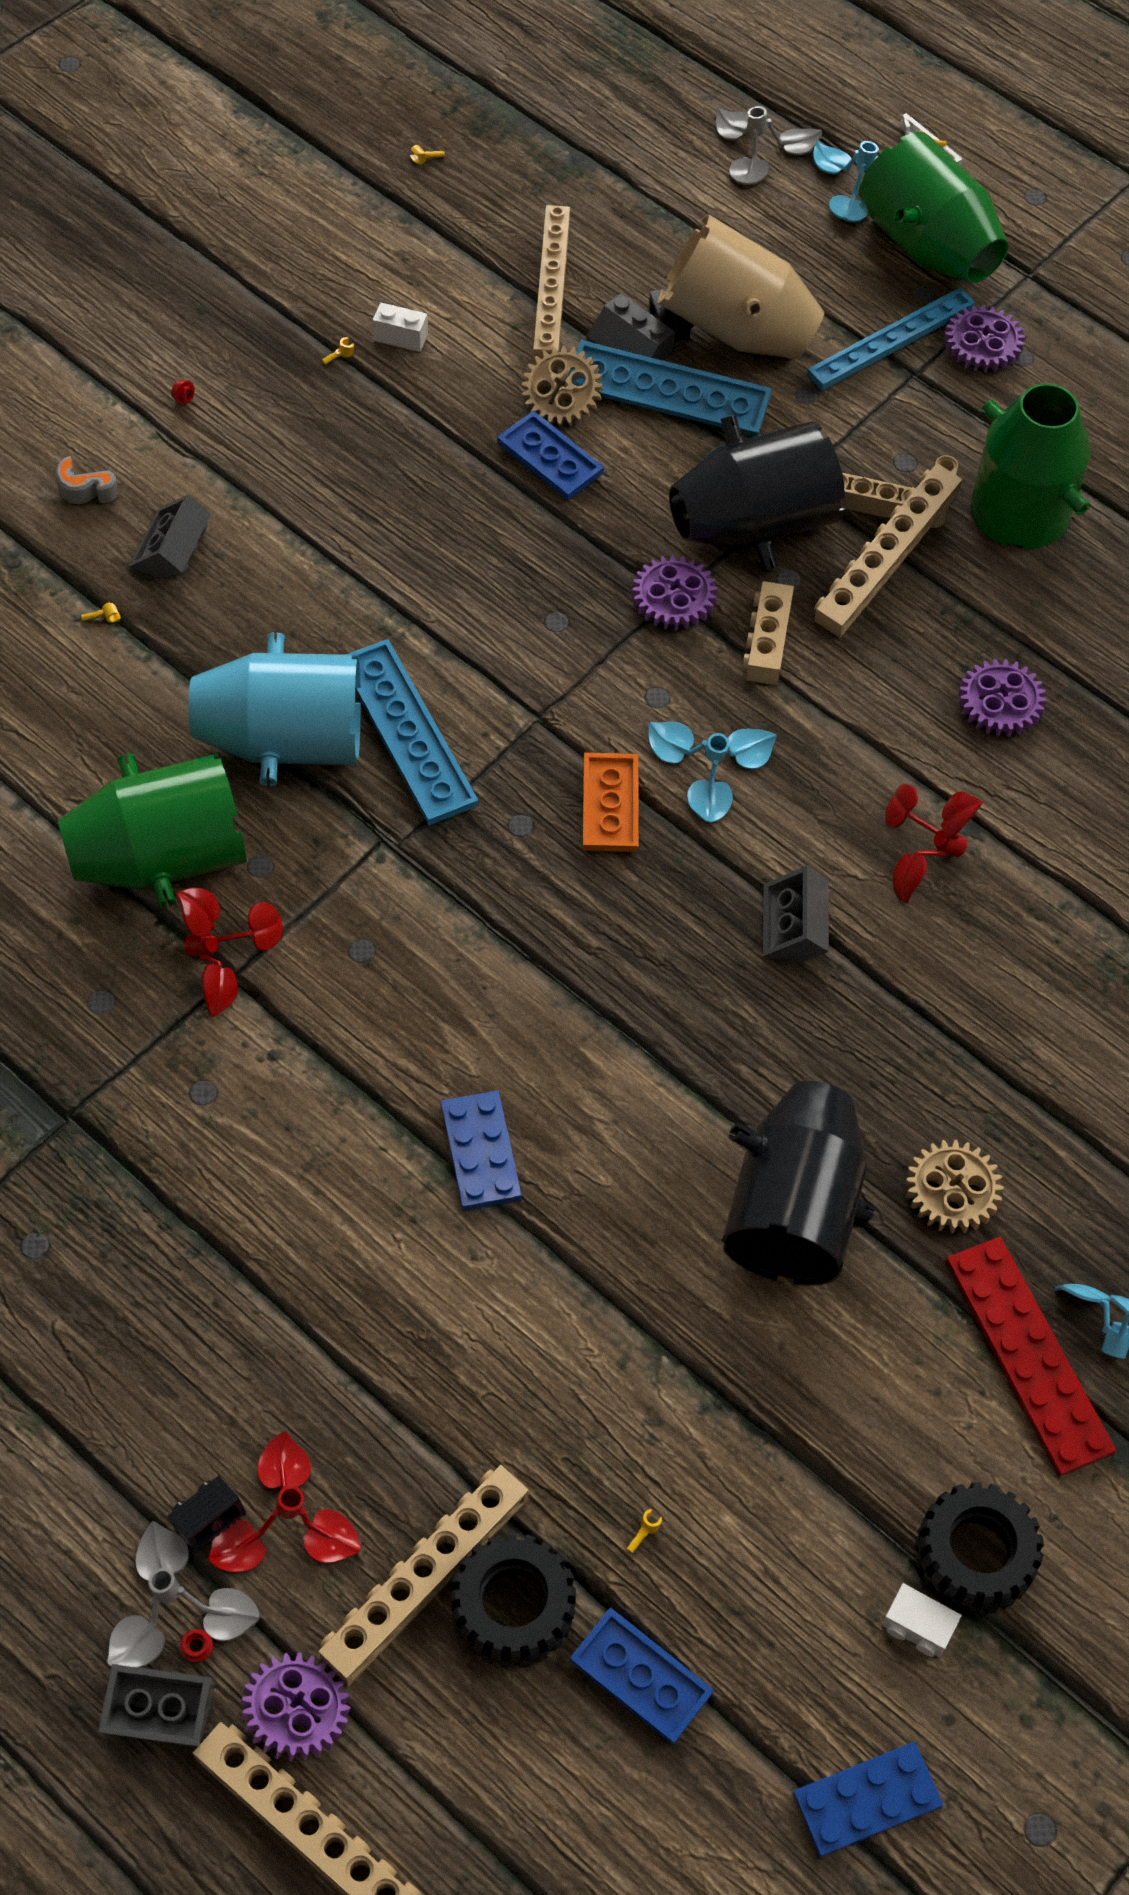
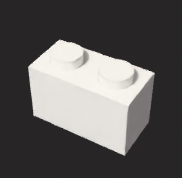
[373,303,428,352]
[882,1583,962,1657]

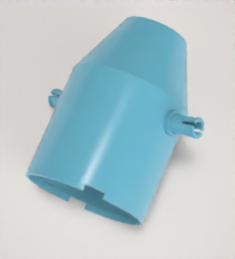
[188,632,361,786]

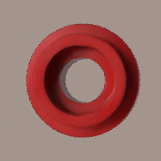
[171,380,195,405]
[180,1629,213,1663]

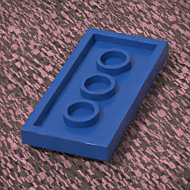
[497,411,604,501]
[441,1090,522,1211]
[569,1607,714,1745]
[792,1741,943,1858]

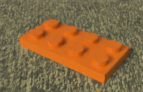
[583,753,639,852]

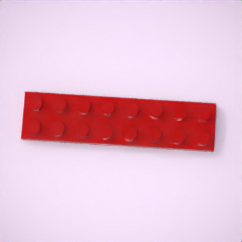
[945,1236,1117,1477]

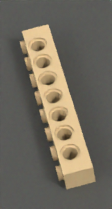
[533,205,570,371]
[814,463,962,638]
[319,1465,529,1687]
[193,1722,422,1895]

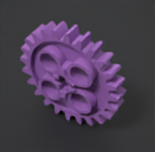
[944,305,1025,373]
[632,555,717,630]
[958,659,1046,737]
[240,1653,350,1762]

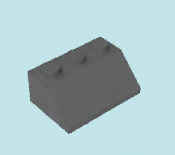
[586,293,675,361]
[129,494,211,579]
[763,866,829,961]
[98,1664,215,1747]

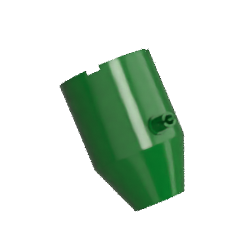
[858,132,1008,283]
[970,384,1091,549]
[57,753,247,908]

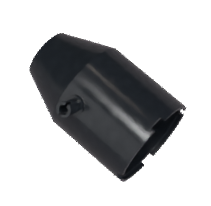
[669,415,845,571]
[721,1081,875,1286]

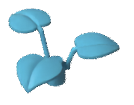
[813,141,878,223]
[648,722,777,823]
[1054,1284,1129,1358]

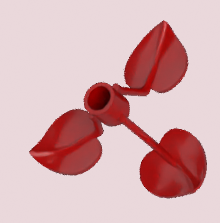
[885,784,984,904]
[176,888,283,1017]
[208,1431,361,1573]

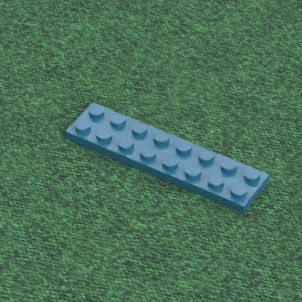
[566,340,772,436]
[348,639,479,826]

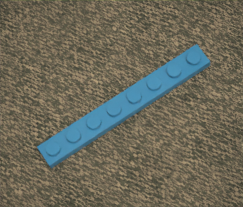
[807,288,975,391]

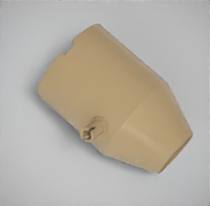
[657,214,824,359]

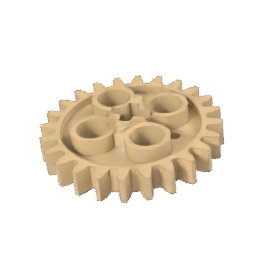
[521,345,603,428]
[905,1140,1004,1234]

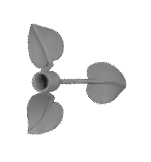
[716,106,822,185]
[107,1521,260,1668]

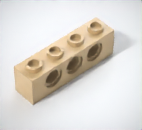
[742,581,794,685]

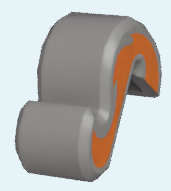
[56,456,118,504]

